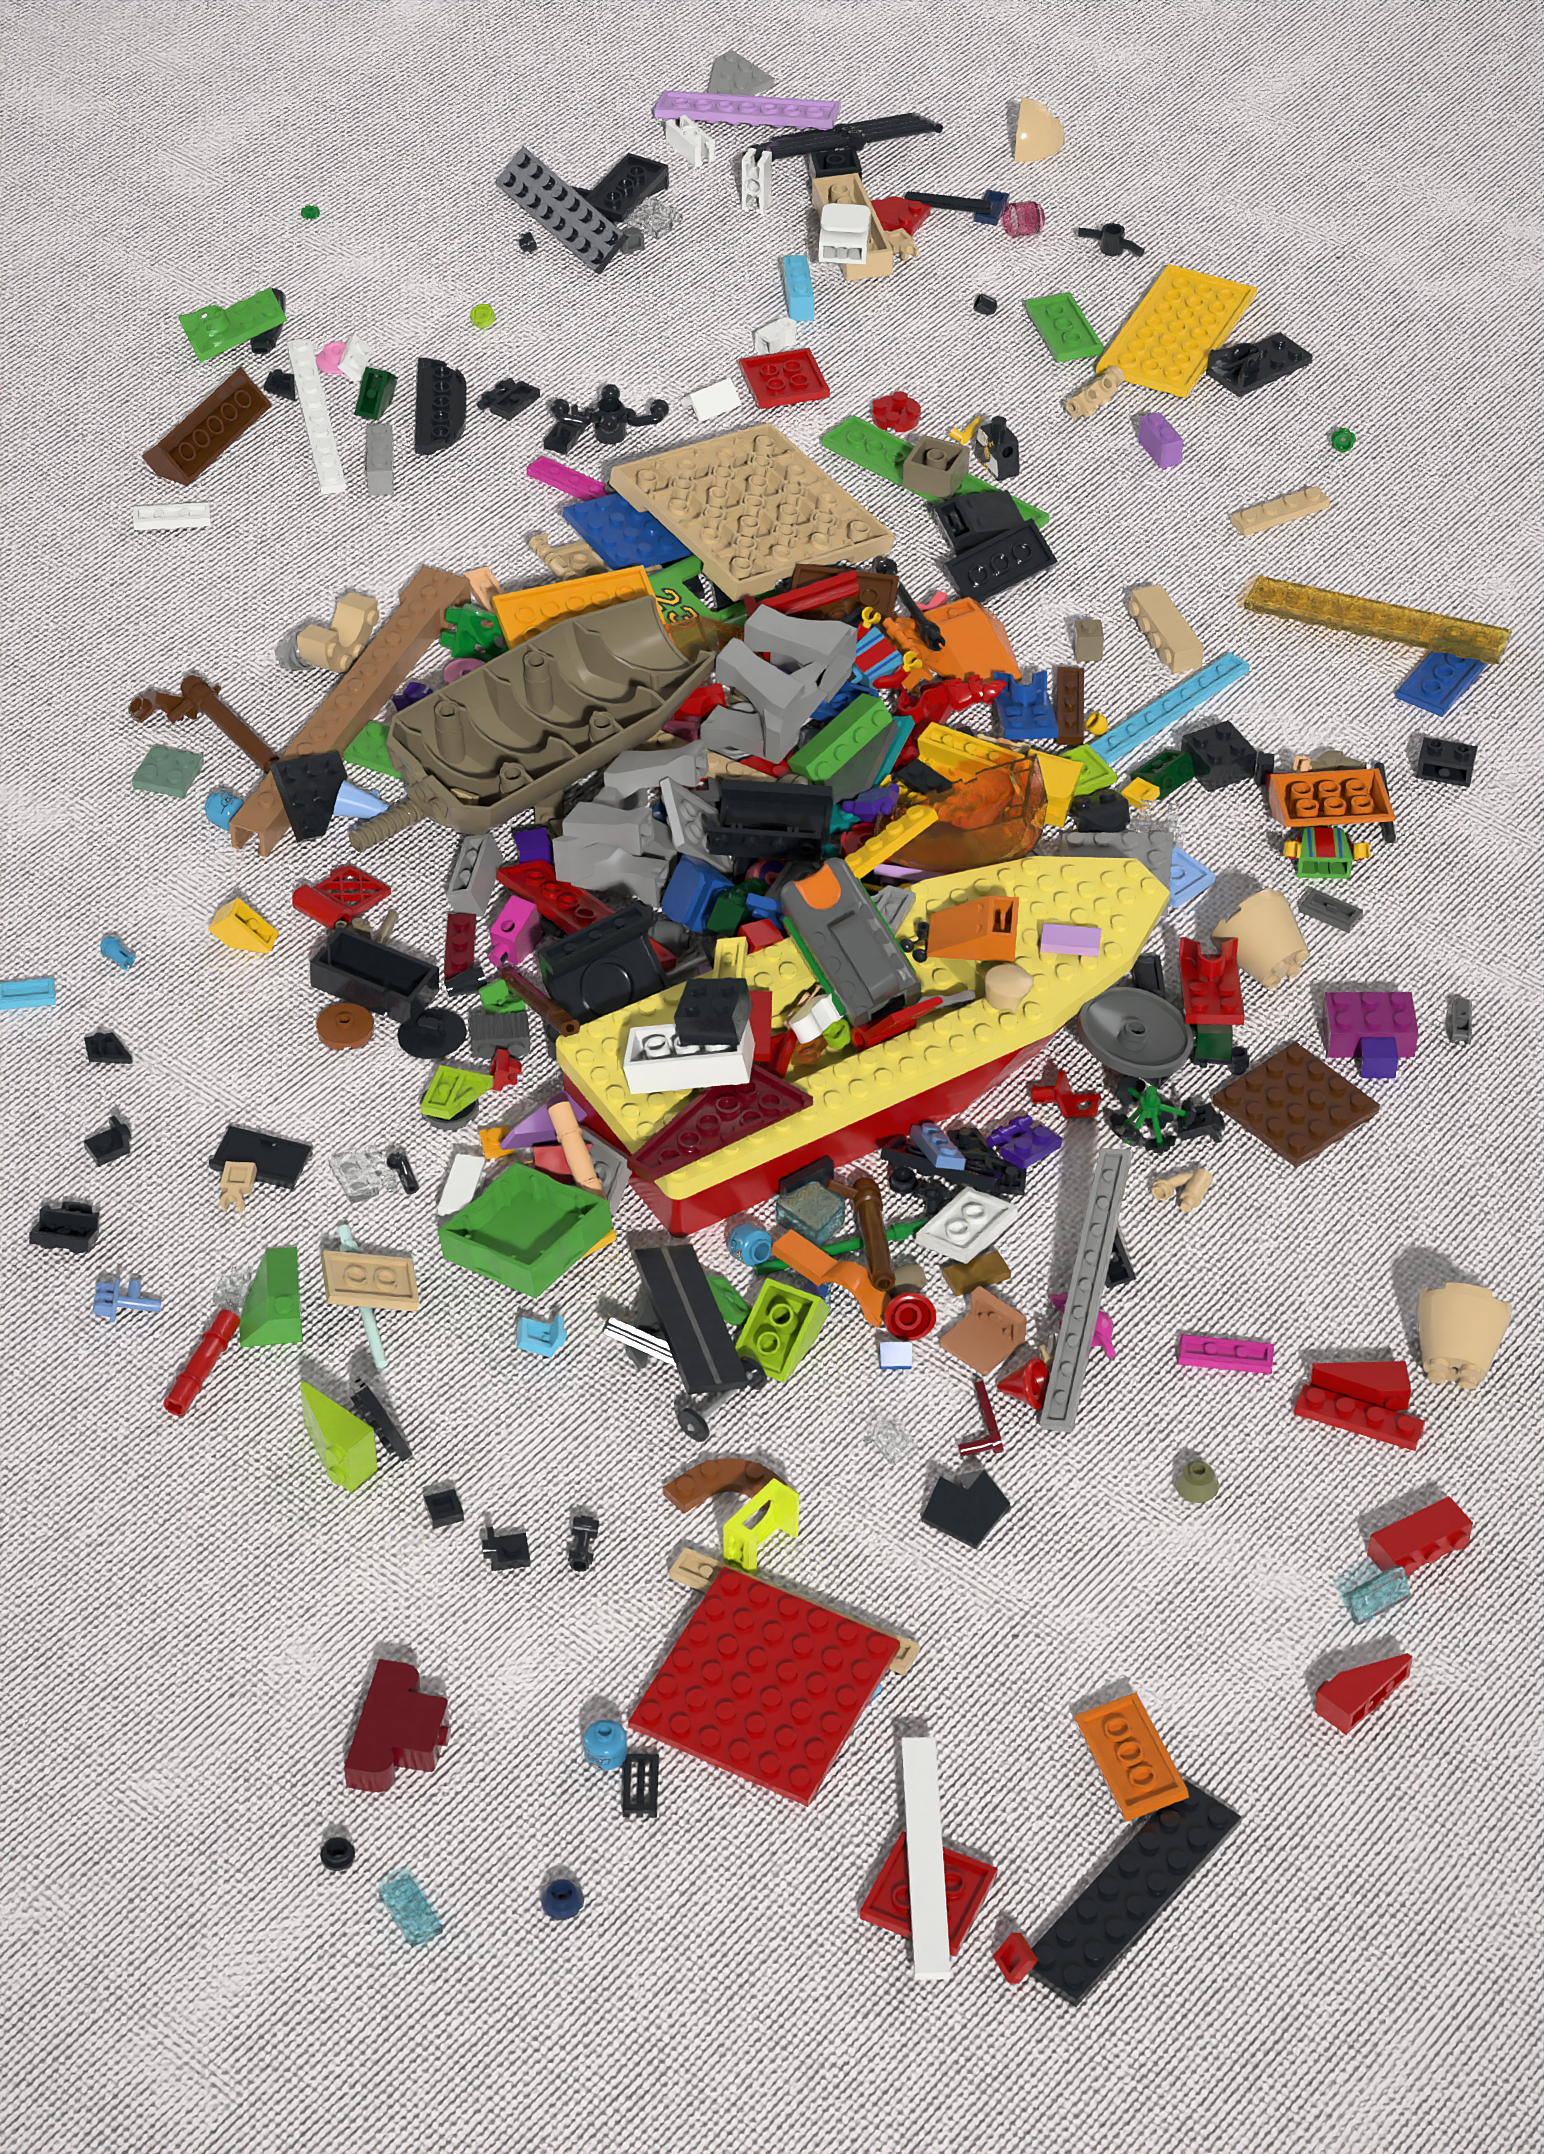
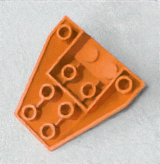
[921,597,1022,684]

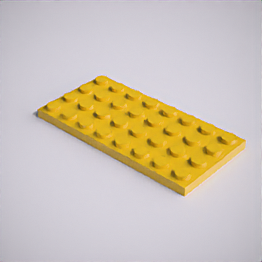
[1096,264,1257,398]

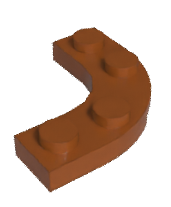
[663,1458,798,1514]

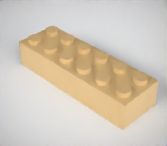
[812,173,893,281]

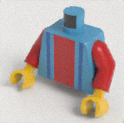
[846,607,922,690]

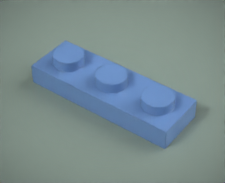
[910,1123,966,1170]

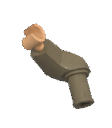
[1292,750,1367,773]

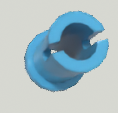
[100,936,135,970]

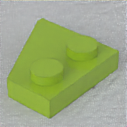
[420,1065,494,1119]

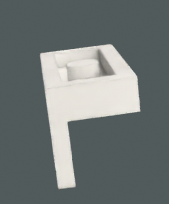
[680,378,741,422]

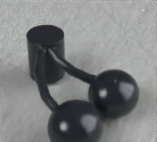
[899,922,929,963]

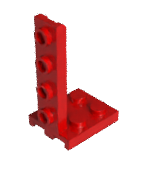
[743,569,860,664]

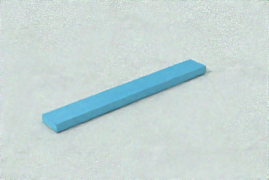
[1089,652,1250,765]

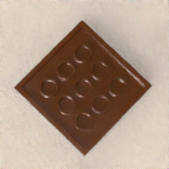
[791,564,900,641]
[1212,1041,1380,1168]

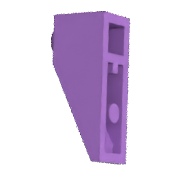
[499,1089,587,1150]

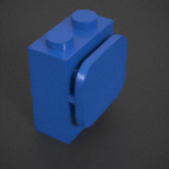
[661,854,736,937]

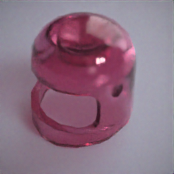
[1003,201,1045,238]

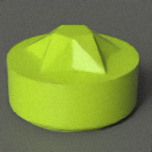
[470,304,496,329]
[821,1019,852,1049]

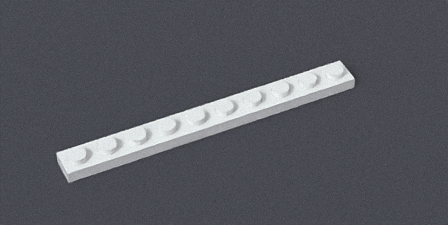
[286,339,346,495]

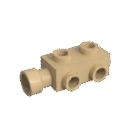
[1063,365,1125,419]

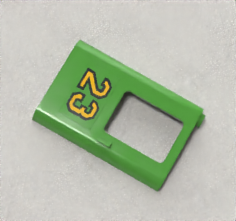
[648,554,782,660]

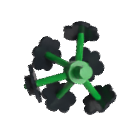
[1109,1076,1196,1153]

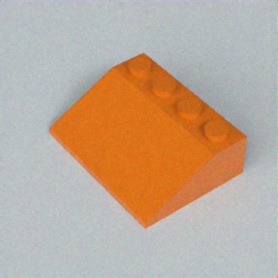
[1268,768,1395,827]

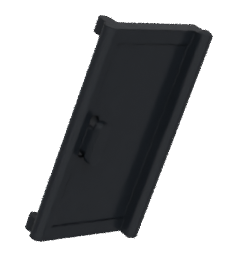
[209,1126,313,1190]

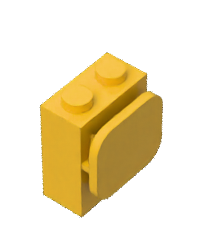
[1010,749,1083,828]

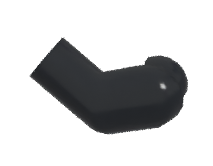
[386,1152,419,1194]

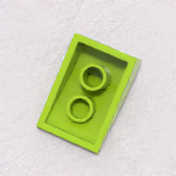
[735,1278,830,1384]
[300,1381,378,1492]

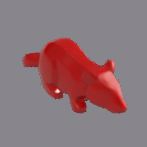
[920,674,1007,712]

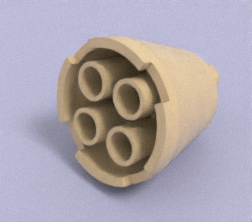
[1210,888,1311,990]
[1416,1282,1512,1389]

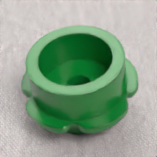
[1331,428,1356,452]

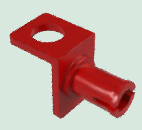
[1031,1070,1101,1118]

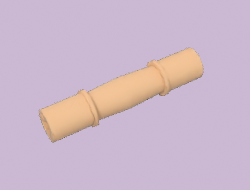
[548,1102,611,1211]

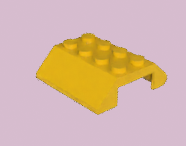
[878,722,1025,832]

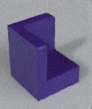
[513,828,553,866]
[1360,1037,1399,1078]

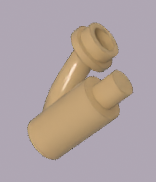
[1152,1168,1213,1212]

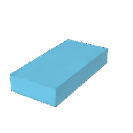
[0,978,56,1010]

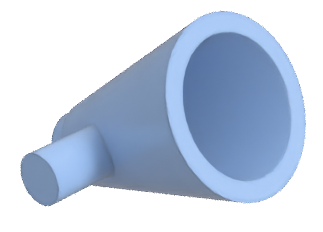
[333,780,389,819]

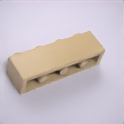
[1128,584,1204,673]

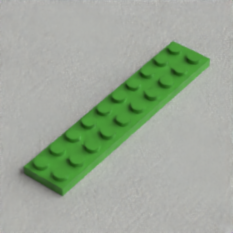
[822,415,1050,530]

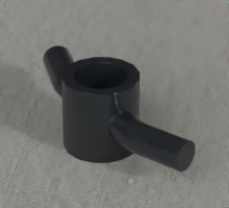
[1078,223,1145,257]

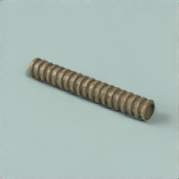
[349,799,426,853]

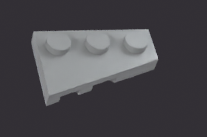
[579,1125,632,1216]

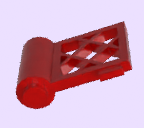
[292,864,391,930]
[851,996,943,1053]

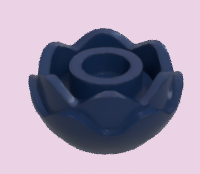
[540,1879,584,1920]

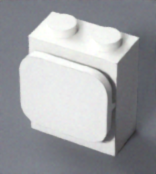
[818,203,871,264]

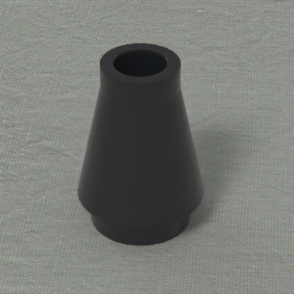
[444,966,488,998]

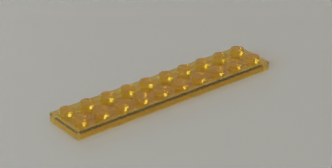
[1244,576,1512,664]

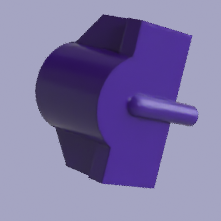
[392,682,433,712]

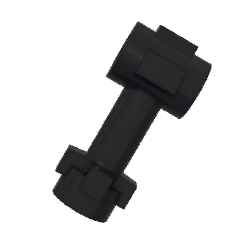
[1194,1046,1250,1075]
[568,1515,600,1572]

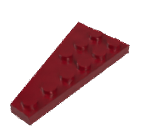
[627,1063,813,1182]

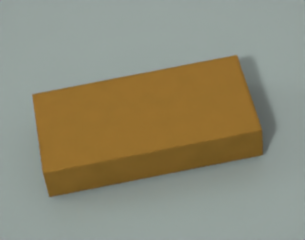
[942,1250,1011,1297]

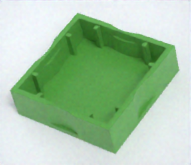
[438,1162,613,1299]

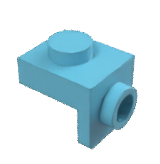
[517,1315,567,1357]

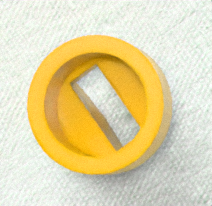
[1085,712,1108,736]

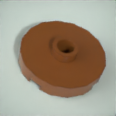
[316,1003,374,1050]

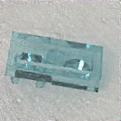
[1342,1565,1411,1625]
[378,1874,443,1948]

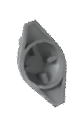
[275,630,314,671]

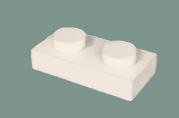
[337,334,373,383]

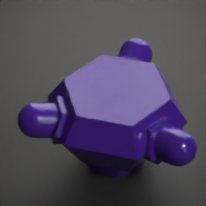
[842,783,900,829]

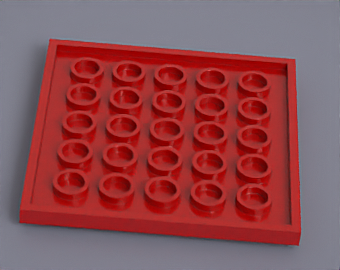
[628,1566,900,1807]

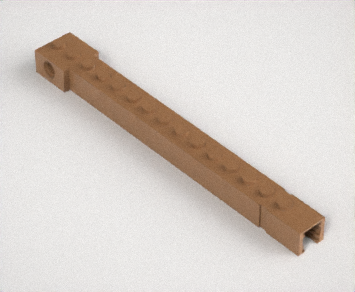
[229,566,471,858]

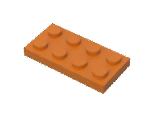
[1074,1692,1189,1822]

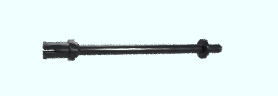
[875,556,945,651]

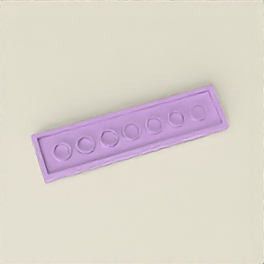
[654,90,841,130]

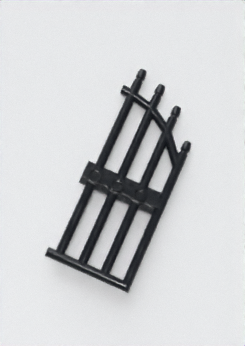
[742,112,943,163]

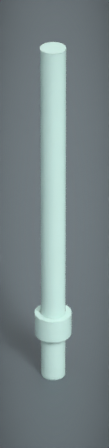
[338,1225,387,1369]

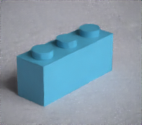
[783,255,814,321]

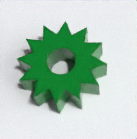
[301,205,320,220]

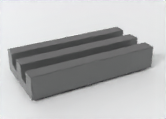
[1300,889,1363,933]

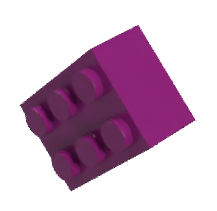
[1322,992,1419,1058]

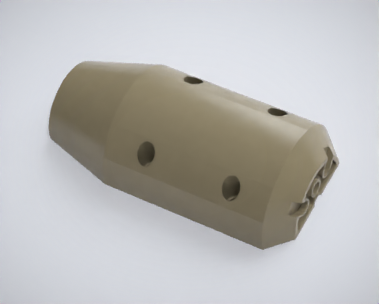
[386,595,718,836]

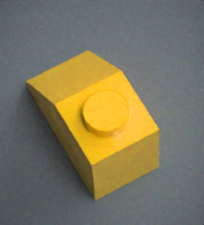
[208,897,279,954]

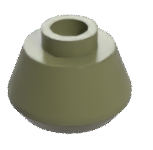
[1175,1461,1219,1503]

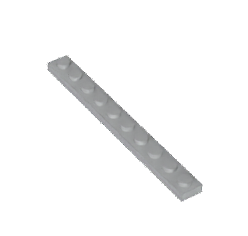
[1040,1148,1132,1432]

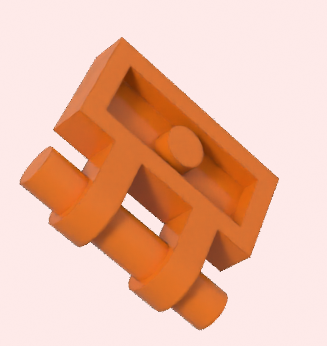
[882,617,944,662]

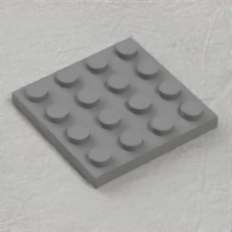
[1060,832,1174,916]

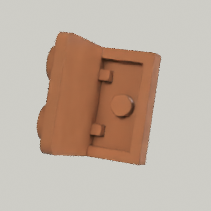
[940,1286,1027,1375]

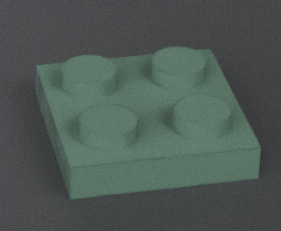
[132,746,204,798]

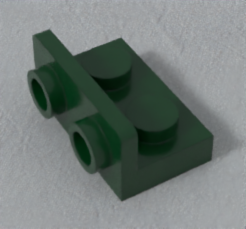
[1130,749,1195,800]

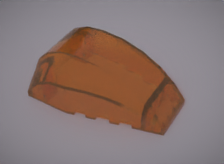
[873,754,1048,874]

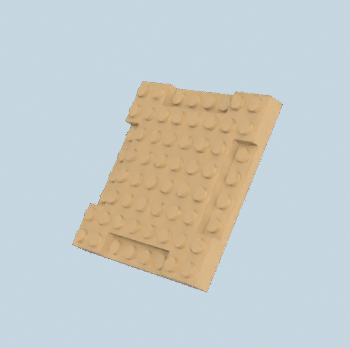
[609,422,896,602]

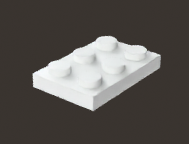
[916,1186,1018,1264]

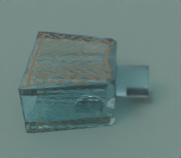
[776,1181,848,1247]

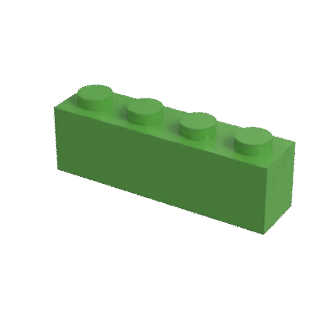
[787,693,893,786]

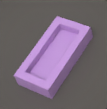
[1040,923,1101,957]

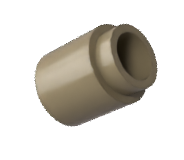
[886,1263,926,1299]

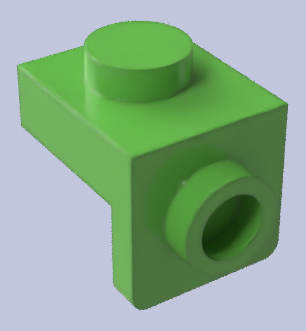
[478,979,526,1016]

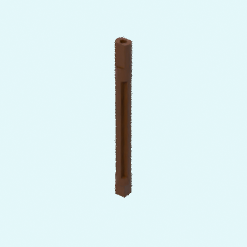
[498,966,580,1037]

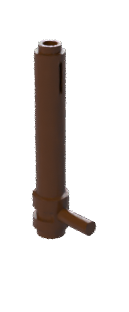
[166,675,280,774]
[824,1177,896,1292]

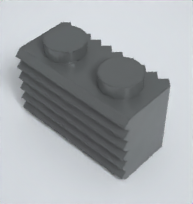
[470,1012,531,1059]

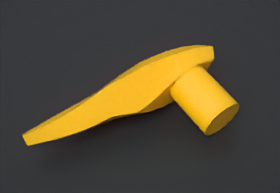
[948,415,982,445]

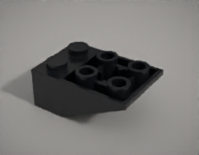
[933,490,1024,557]

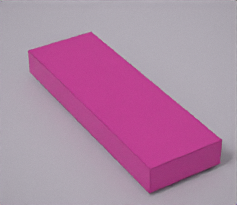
[1178,1334,1274,1374]

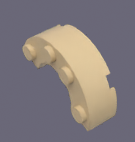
[297,592,379,673]

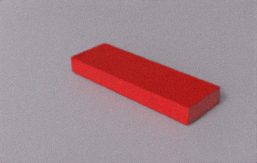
[749,990,772,1061]

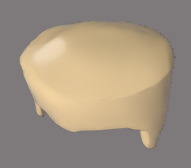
[985,964,1034,1013]

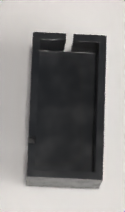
[310,927,439,1027]

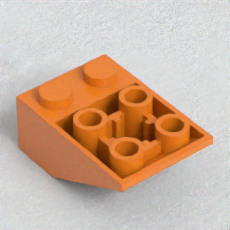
[927,895,1019,963]

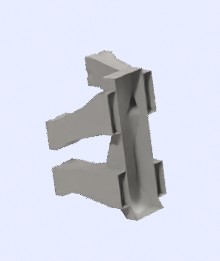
[700,604,857,764]
[552,739,709,908]

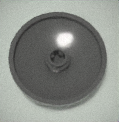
[1077,987,1193,1078]

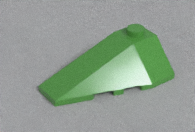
[239,1247,303,1348]

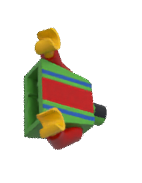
[1283,825,1371,879]

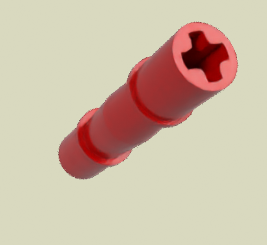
[163,1309,241,1416]

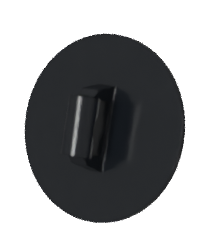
[397,1009,467,1059]

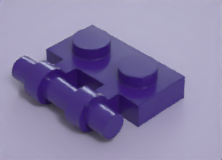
[986,1114,1063,1170]

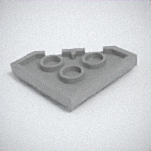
[708,50,775,96]

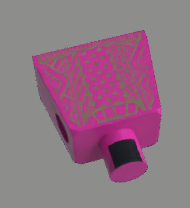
[488,895,543,967]

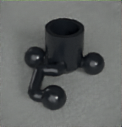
[550,384,669,445]

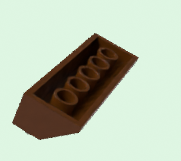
[141,367,272,486]

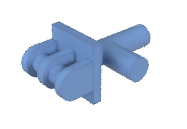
[93,1279,161,1322]

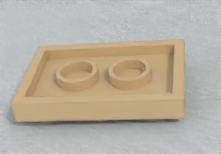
[320,1250,420,1311]

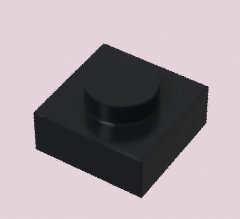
[424,1489,464,1529]

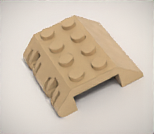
[528,533,663,582]

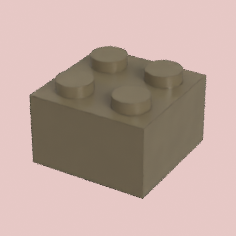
[903,435,970,500]

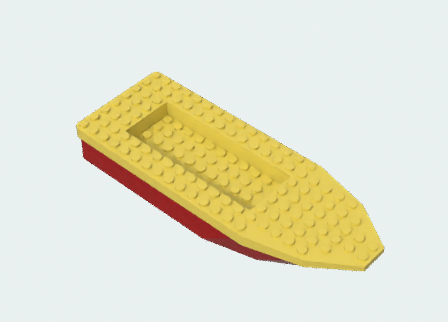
[556,856,1170,1238]

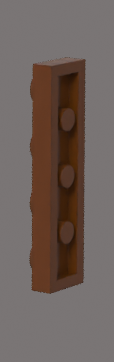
[1056,667,1084,745]

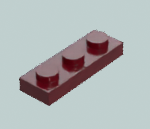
[444,914,477,981]

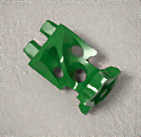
[440,603,509,663]

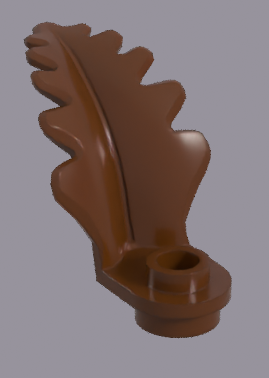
[128,685,221,722]

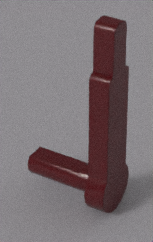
[958,1380,1004,1457]

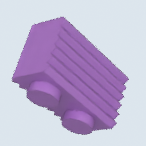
[1138,412,1184,469]

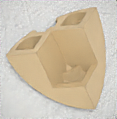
[1014,97,1065,162]

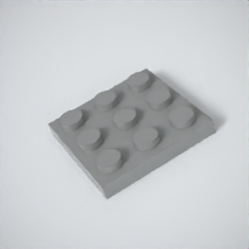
[660,777,734,879]

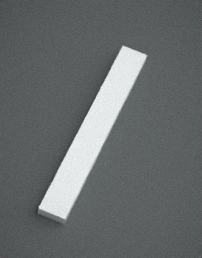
[901,1737,951,1980]

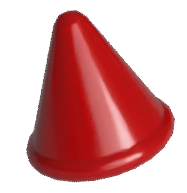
[884,1292,937,1341]
[997,1357,1050,1410]

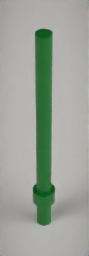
[754,1219,928,1277]

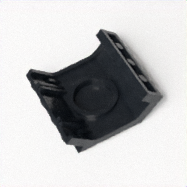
[708,779,834,862]
[537,902,672,1026]

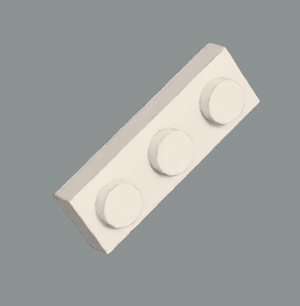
[133,502,211,531]

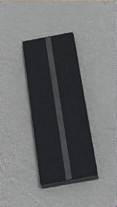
[632,1244,749,1395]

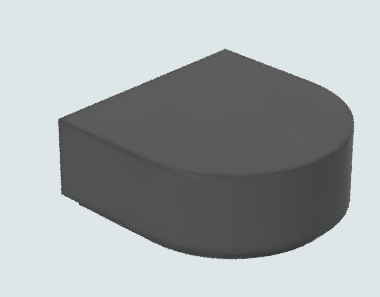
[620,227,645,255]

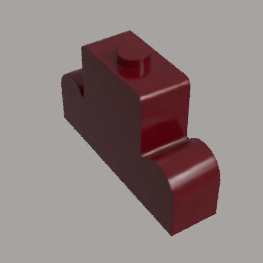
[344,1659,451,1792]

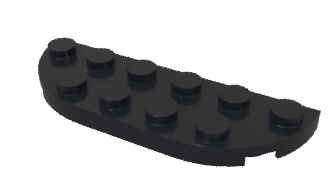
[415,358,467,455]

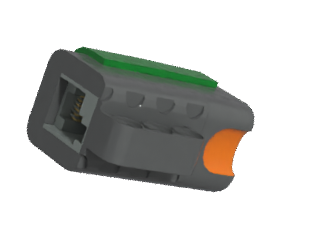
[780,857,922,1029]

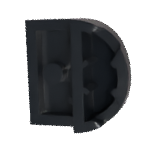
[1068,789,1131,833]
[29,1202,100,1253]

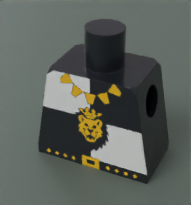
[974,416,1020,481]

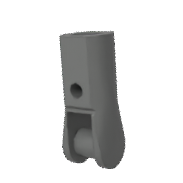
[1451,998,1472,1045]

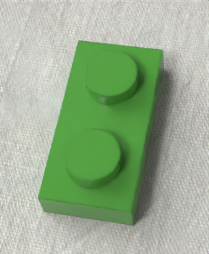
[705,1275,752,1326]

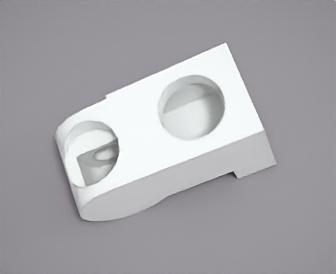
[755,318,797,355]
[789,993,843,1044]

